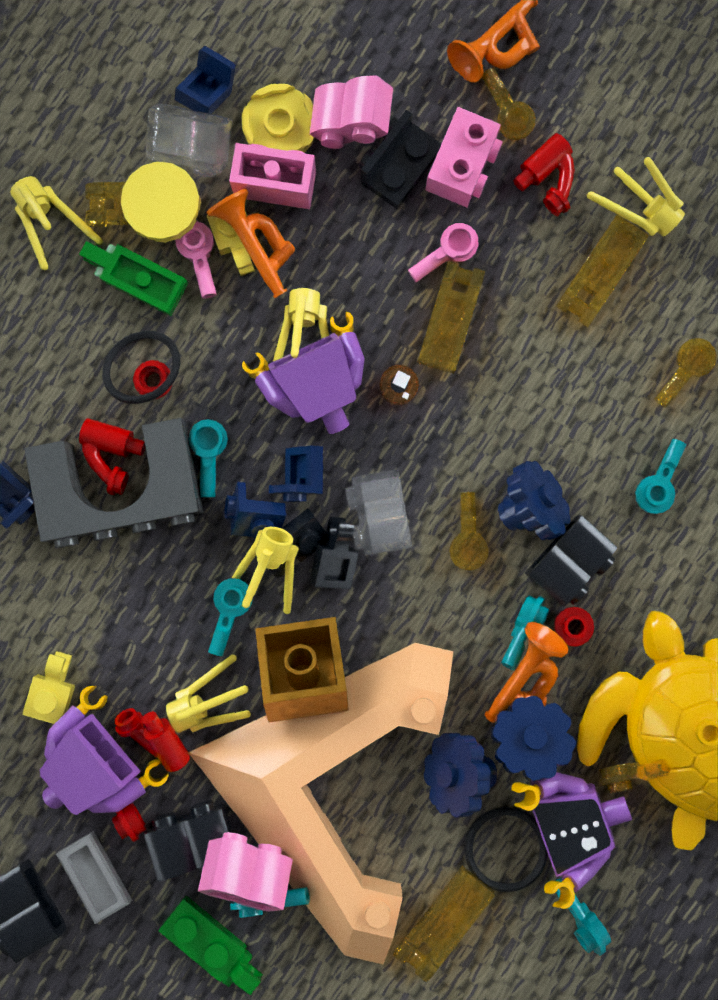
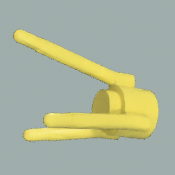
[587,157,685,237]
[10,176,103,270]
[273,288,329,362]
[232,526,299,614]
[166,654,251,733]

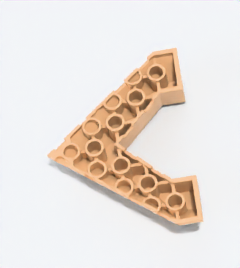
[189,643,453,964]

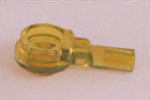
[482,68,536,140]
[654,338,717,408]
[449,492,489,571]
[598,759,670,793]

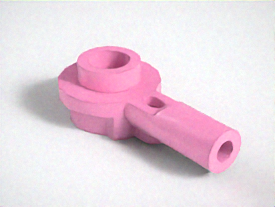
[175,221,217,299]
[408,223,479,282]

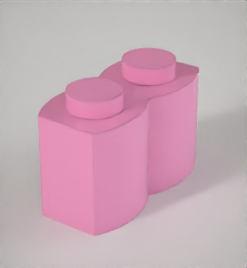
[310,76,393,149]
[198,832,293,912]

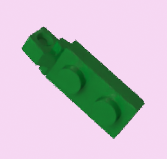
[79,241,189,317]
[158,895,263,995]

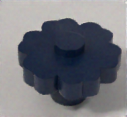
[498,461,571,540]
[491,696,576,782]
[424,733,497,818]

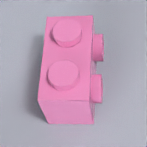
[425,107,503,207]
[229,143,316,209]

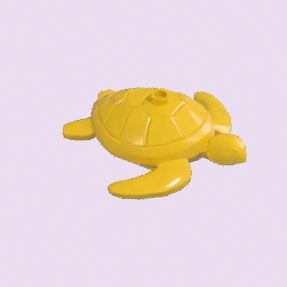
[576,611,718,850]

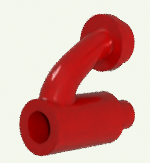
[513,133,574,216]
[79,418,146,495]
[114,708,190,772]

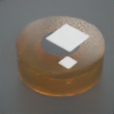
[380,365,419,405]

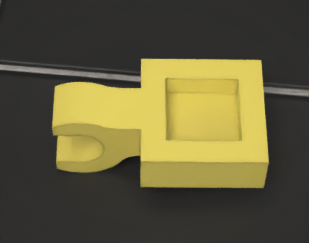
[207,211,255,276]
[22,651,75,724]

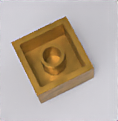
[255,617,349,723]

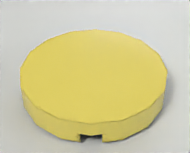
[242,84,315,153]
[121,162,201,243]

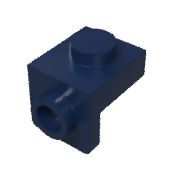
[174,46,236,119]
[269,445,323,502]
[0,461,35,529]
[224,482,286,538]

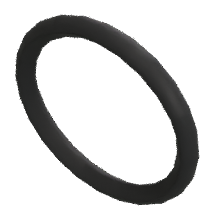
[102,331,181,404]
[464,807,548,892]

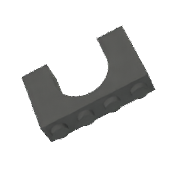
[24,418,204,549]

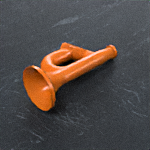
[447,0,540,83]
[207,188,295,299]
[484,622,569,723]

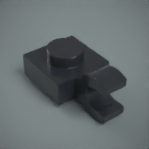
[269,508,328,578]
[309,516,359,589]

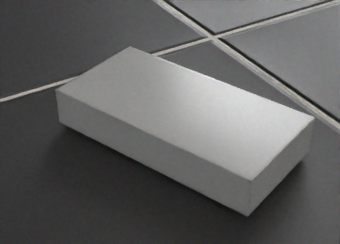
[56,831,132,924]

